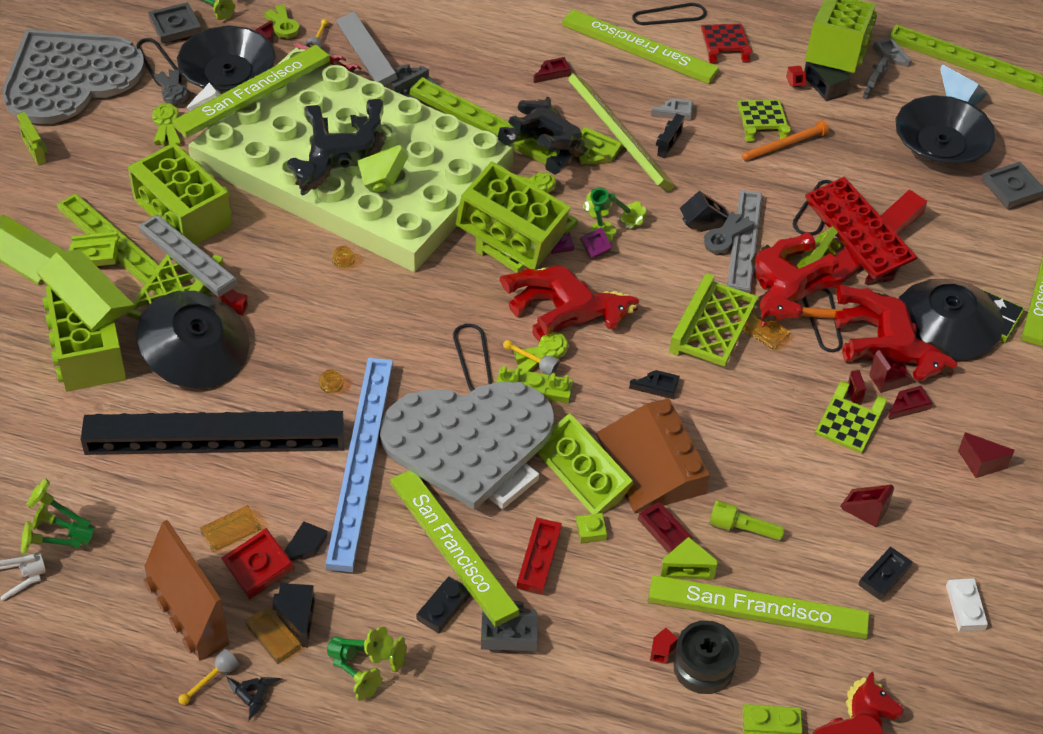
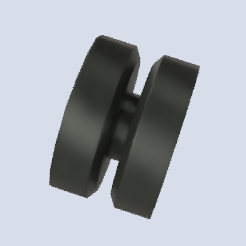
[673,620,739,694]

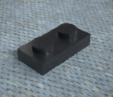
[656,113,685,159]
[858,546,913,601]
[416,576,471,634]

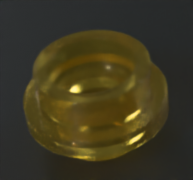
[331,246,355,268]
[319,369,344,393]

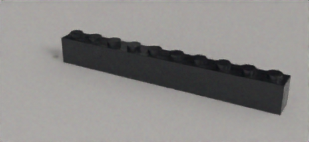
[80,410,344,455]

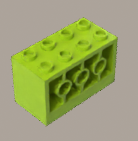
[805,0,878,73]
[128,142,232,245]
[456,161,571,270]
[42,286,127,392]

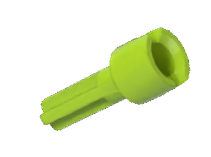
[709,499,784,540]

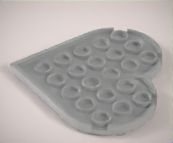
[3,29,145,125]
[380,382,554,510]

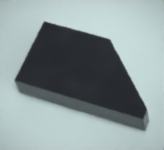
[629,370,680,399]
[284,521,328,561]

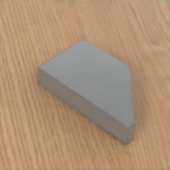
[873,38,912,67]
[651,98,693,121]

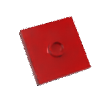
[221,528,295,600]

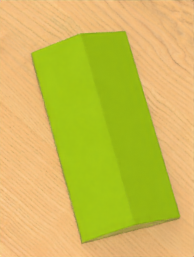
[0,215,65,285]
[37,249,135,332]
[537,413,634,514]

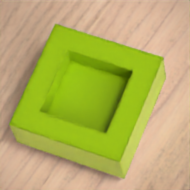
[576,513,607,544]

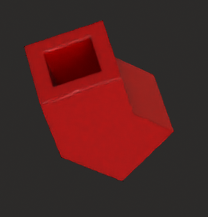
[786,66,806,86]
[219,289,248,316]
[650,628,678,664]

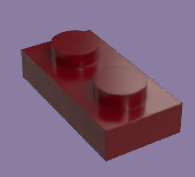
[638,501,693,553]

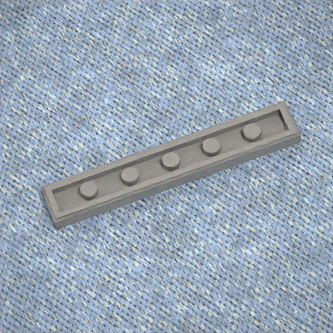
[336,11,398,86]
[727,190,762,293]
[138,214,239,297]

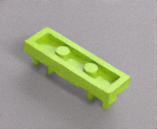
[797,226,841,268]
[496,365,573,404]

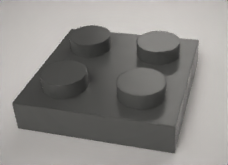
[148,2,202,43]
[982,162,1043,209]

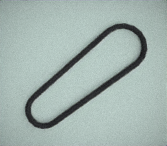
[632,3,706,25]
[136,38,182,87]
[792,180,833,235]
[803,288,842,352]
[453,323,492,391]

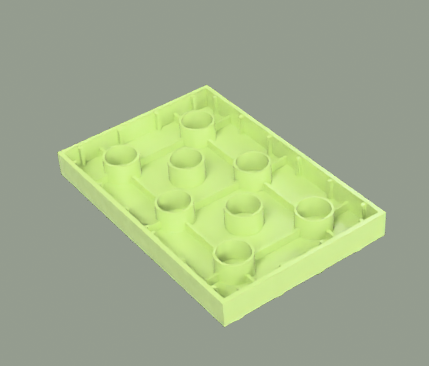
[188,48,514,273]

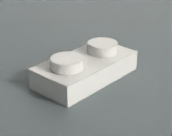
[946,578,988,632]

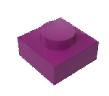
[580,227,612,259]
[551,232,574,254]

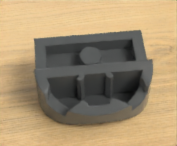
[390,64,441,104]
[481,600,538,652]

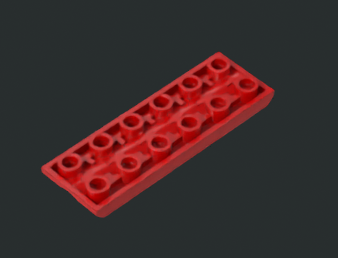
[805,176,917,279]

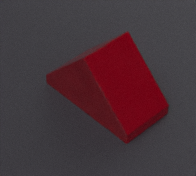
[869,350,914,393]
[958,432,1015,478]
[840,484,895,527]

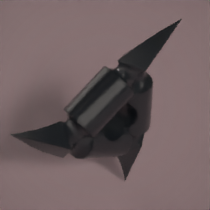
[226,676,283,721]

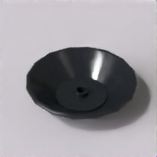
[177,25,276,92]
[895,95,996,165]
[898,279,1005,360]
[135,290,250,389]

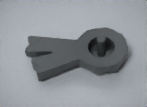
[863,56,890,99]
[154,70,189,104]
[704,212,755,254]

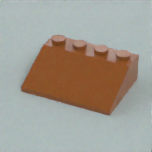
[597,398,710,514]
[144,520,229,661]

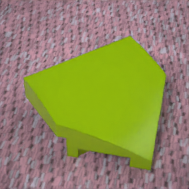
[578,126,623,164]

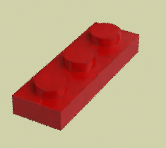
[517,517,562,594]

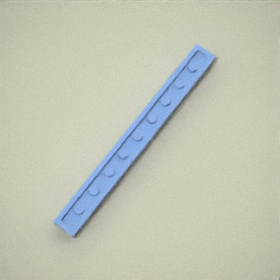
[326,358,393,572]

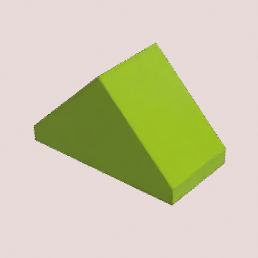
[660,537,717,580]

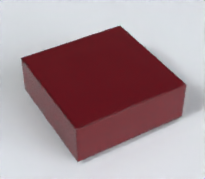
[848,370,866,405]

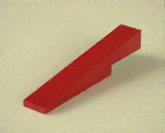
[829,189,927,283]

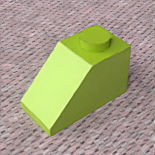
[358,145,409,193]

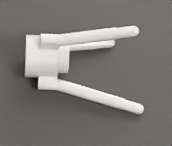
[0,552,46,601]

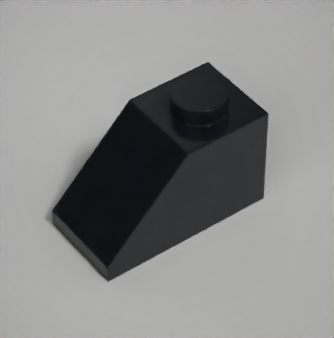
[804,62,851,101]
[679,190,729,232]
[273,583,315,648]

